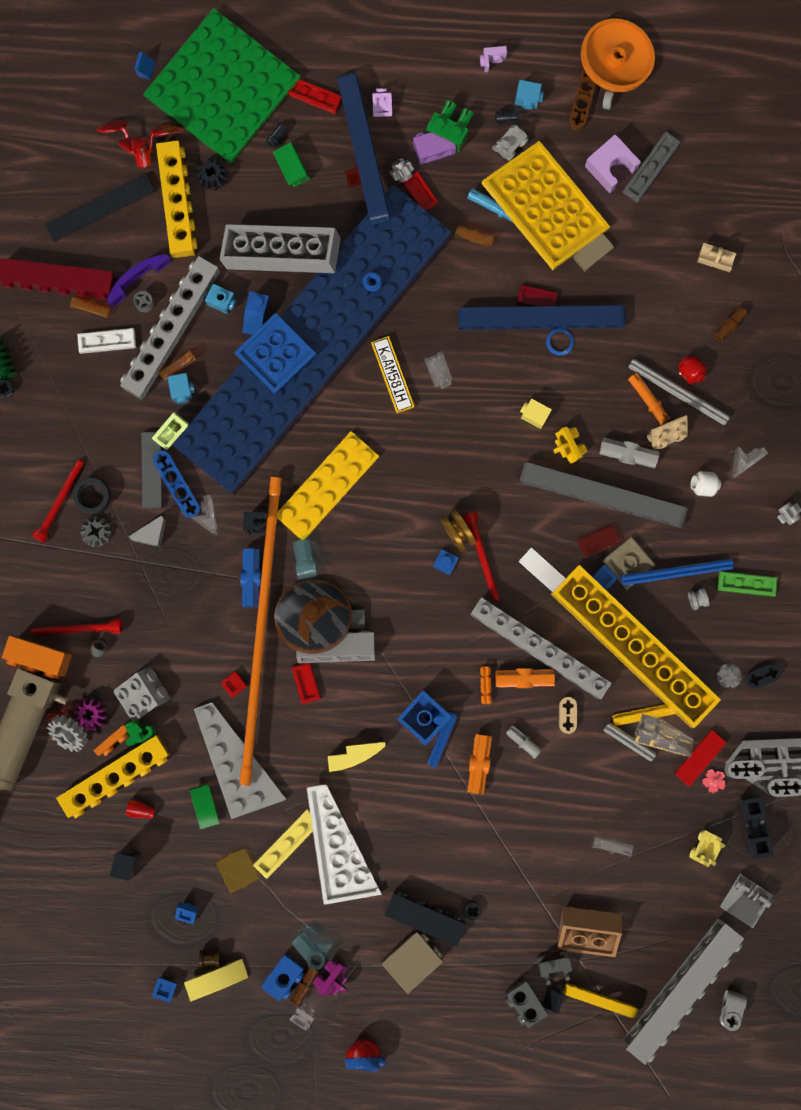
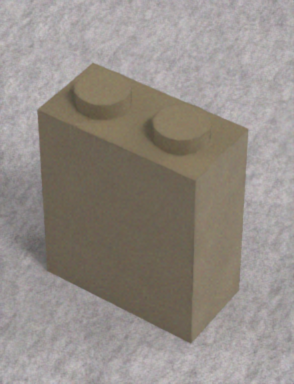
[381,930,443,994]

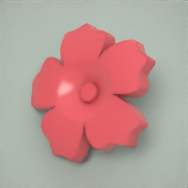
[702,769,726,793]

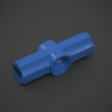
[241,548,261,607]

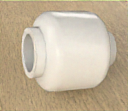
[691,471,721,497]

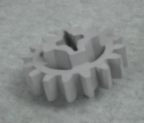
[47,715,88,752]

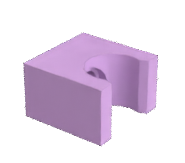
[585,135,640,193]

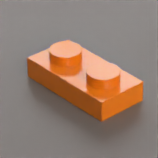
[93,725,129,756]

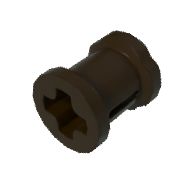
[199,950,220,968]

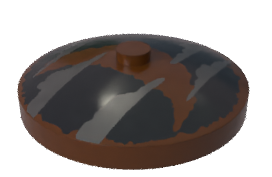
[274,580,352,654]

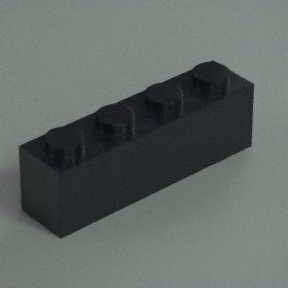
[384,890,466,947]

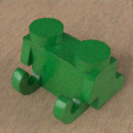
[125,720,156,746]

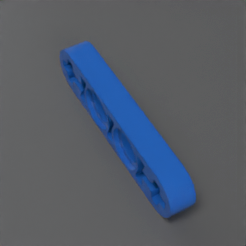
[153,451,200,518]

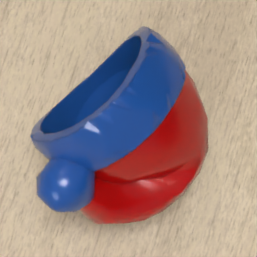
[345,1039,386,1072]

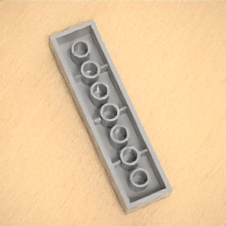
[621,919,744,1065]

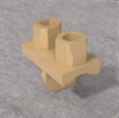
[697,243,736,272]

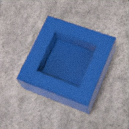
[433,549,458,575]
[593,565,618,590]
[175,901,198,925]
[152,976,178,1003]

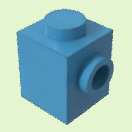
[515,80,544,109]
[205,284,236,314]
[168,373,195,404]

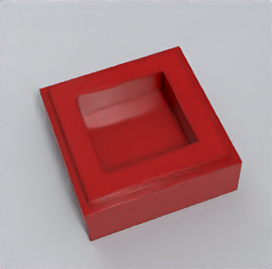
[220,671,247,698]

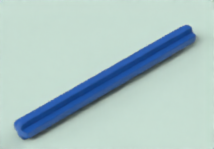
[621,559,734,585]

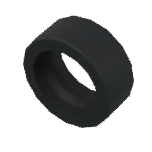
[73,478,111,515]

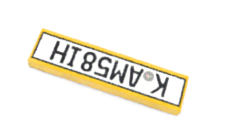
[371,336,415,414]

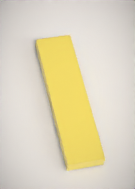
[253,809,313,879]

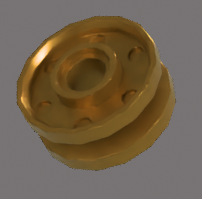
[440,510,476,553]

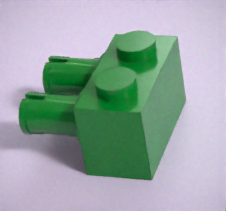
[426,100,474,152]

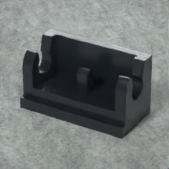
[243,511,268,535]

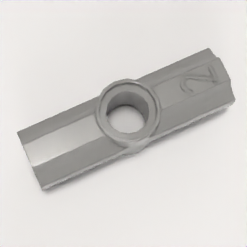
[599,438,659,469]

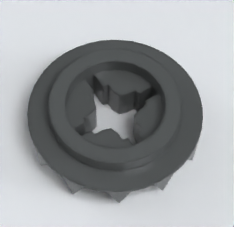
[80,516,111,547]

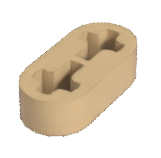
[559,697,577,734]

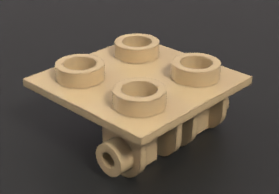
[647,415,688,450]

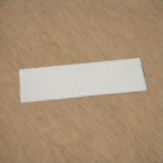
[519,548,565,592]

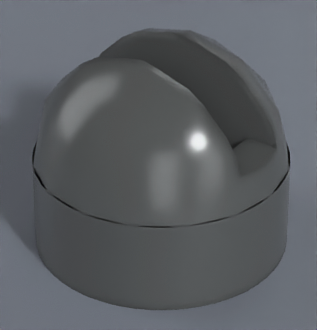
[91,640,107,657]

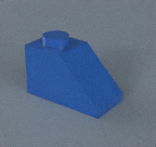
[242,292,270,335]

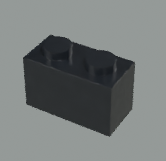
[110,847,141,881]

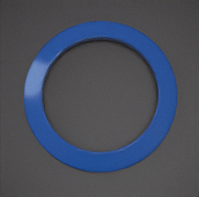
[546,328,574,356]

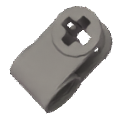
[720,990,747,1031]

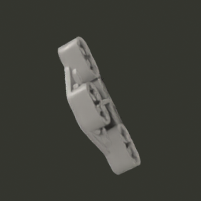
[724,738,801,797]

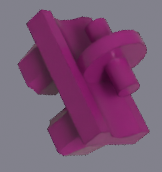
[313,960,349,997]

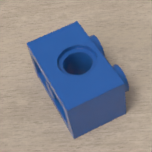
[261,953,304,1002]

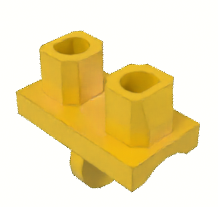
[553,426,587,464]

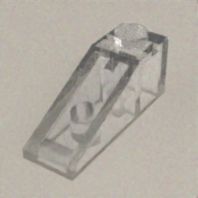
[634,714,693,757]

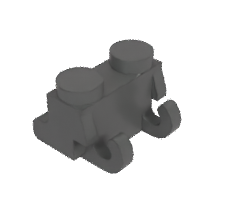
[537,951,572,985]

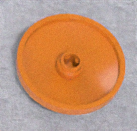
[581,19,655,92]

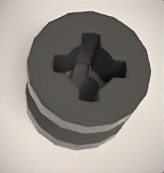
[133,291,154,313]

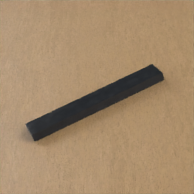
[45,174,155,242]

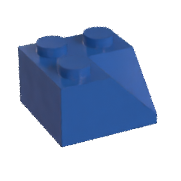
[397,691,452,746]

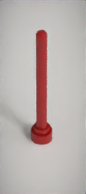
[31,459,84,544]
[462,511,499,601]
[30,618,123,636]

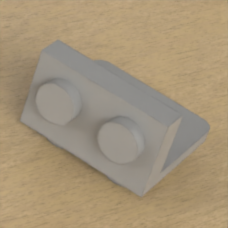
[114,666,171,721]

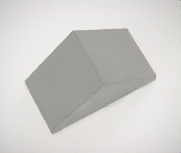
[129,516,166,547]

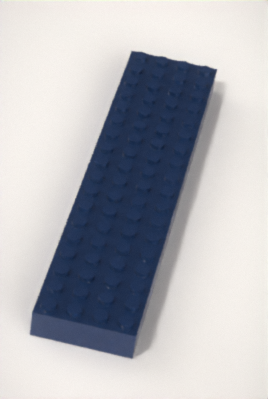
[172,185,451,496]

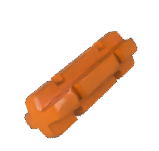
[480,666,492,704]

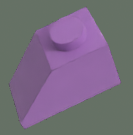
[413,132,456,165]

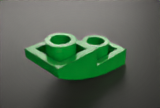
[189,783,219,829]

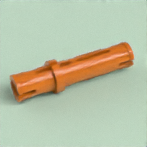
[628,372,671,425]

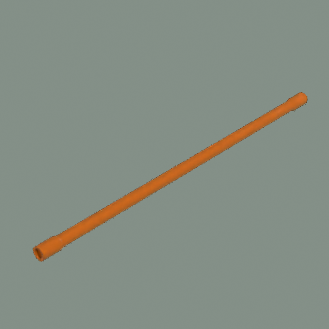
[239,477,282,786]

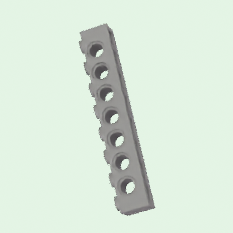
[120,256,220,400]
[470,598,612,699]

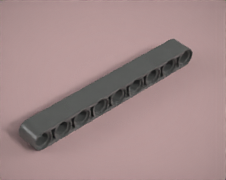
[519,463,688,528]

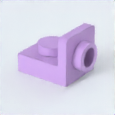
[480,46,507,72]
[372,88,392,117]

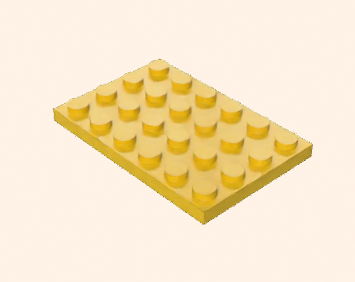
[481,141,610,270]

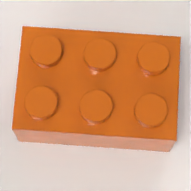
[2,636,72,679]

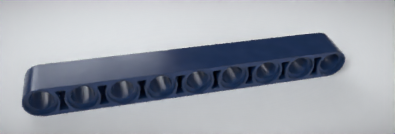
[337,71,391,225]
[458,306,627,330]

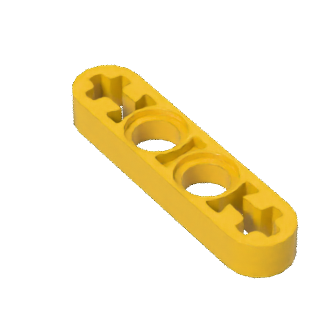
[563,983,639,1018]

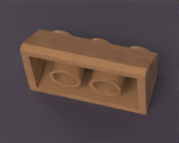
[557,907,622,957]

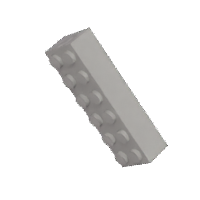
[220,225,341,273]

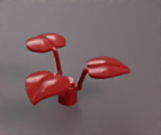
[97,120,184,167]

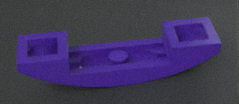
[107,254,171,309]

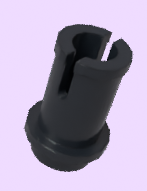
[495,110,519,125]
[266,123,288,148]

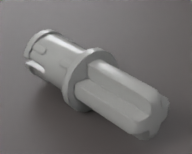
[506,726,542,759]

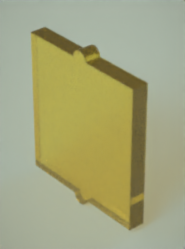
[216,848,259,894]

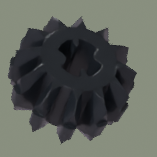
[196,158,228,191]

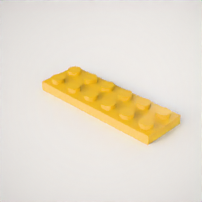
[277,431,379,541]

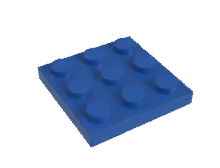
[234,313,316,394]

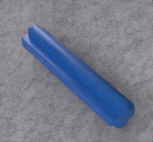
[427,712,457,768]

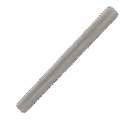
[629,359,730,425]

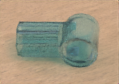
[293,540,317,580]
[291,932,327,970]

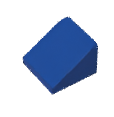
[134,52,155,79]

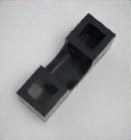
[738,796,774,859]

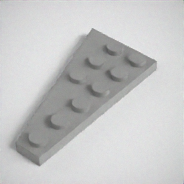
[194,702,286,819]

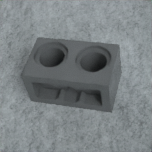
[505,979,548,1028]

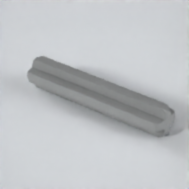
[604,723,656,761]

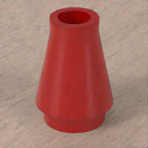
[125,799,155,819]

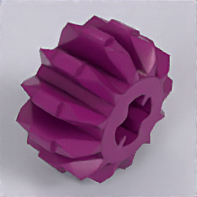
[73,698,107,731]

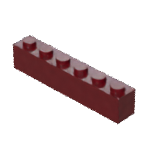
[0,258,116,300]

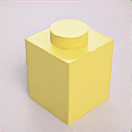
[520,399,552,429]

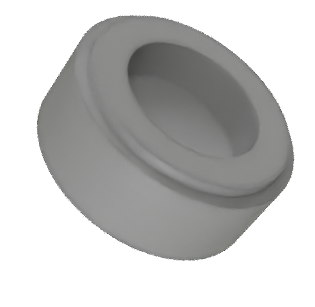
[603,90,614,110]

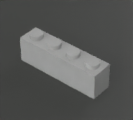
[296,630,375,663]

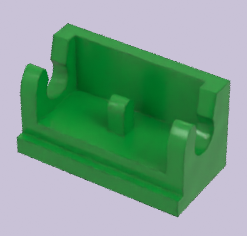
[273,142,311,187]

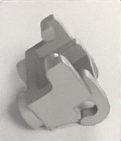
[492,125,529,161]

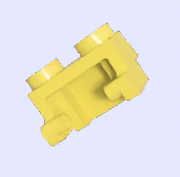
[690,830,725,867]

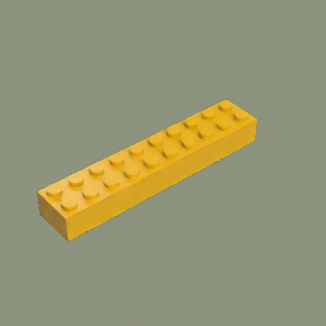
[551,565,721,728]

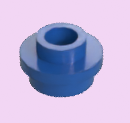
[363,272,382,292]

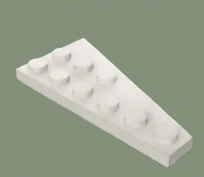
[306,784,382,905]

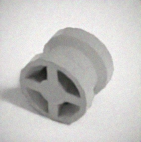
[688,588,709,610]

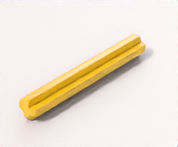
[612,704,675,726]

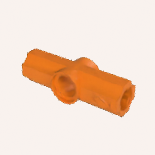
[495,669,555,688]
[467,734,492,795]

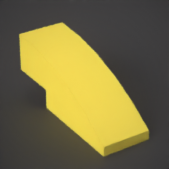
[328,742,386,772]
[184,959,249,1001]

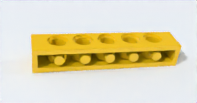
[156,141,197,258]
[56,735,171,819]

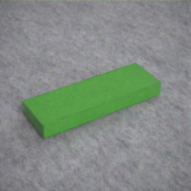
[717,571,777,597]

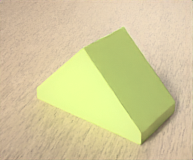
[152,412,189,451]

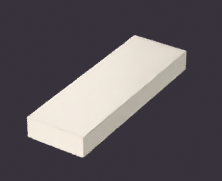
[77,328,137,354]

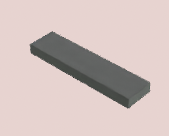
[622,131,681,203]
[141,432,162,509]

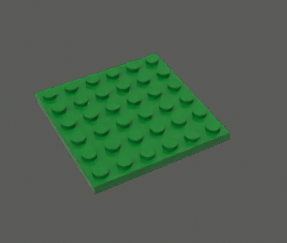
[143,8,301,165]

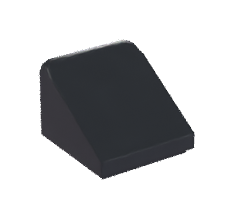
[543,988,564,1014]

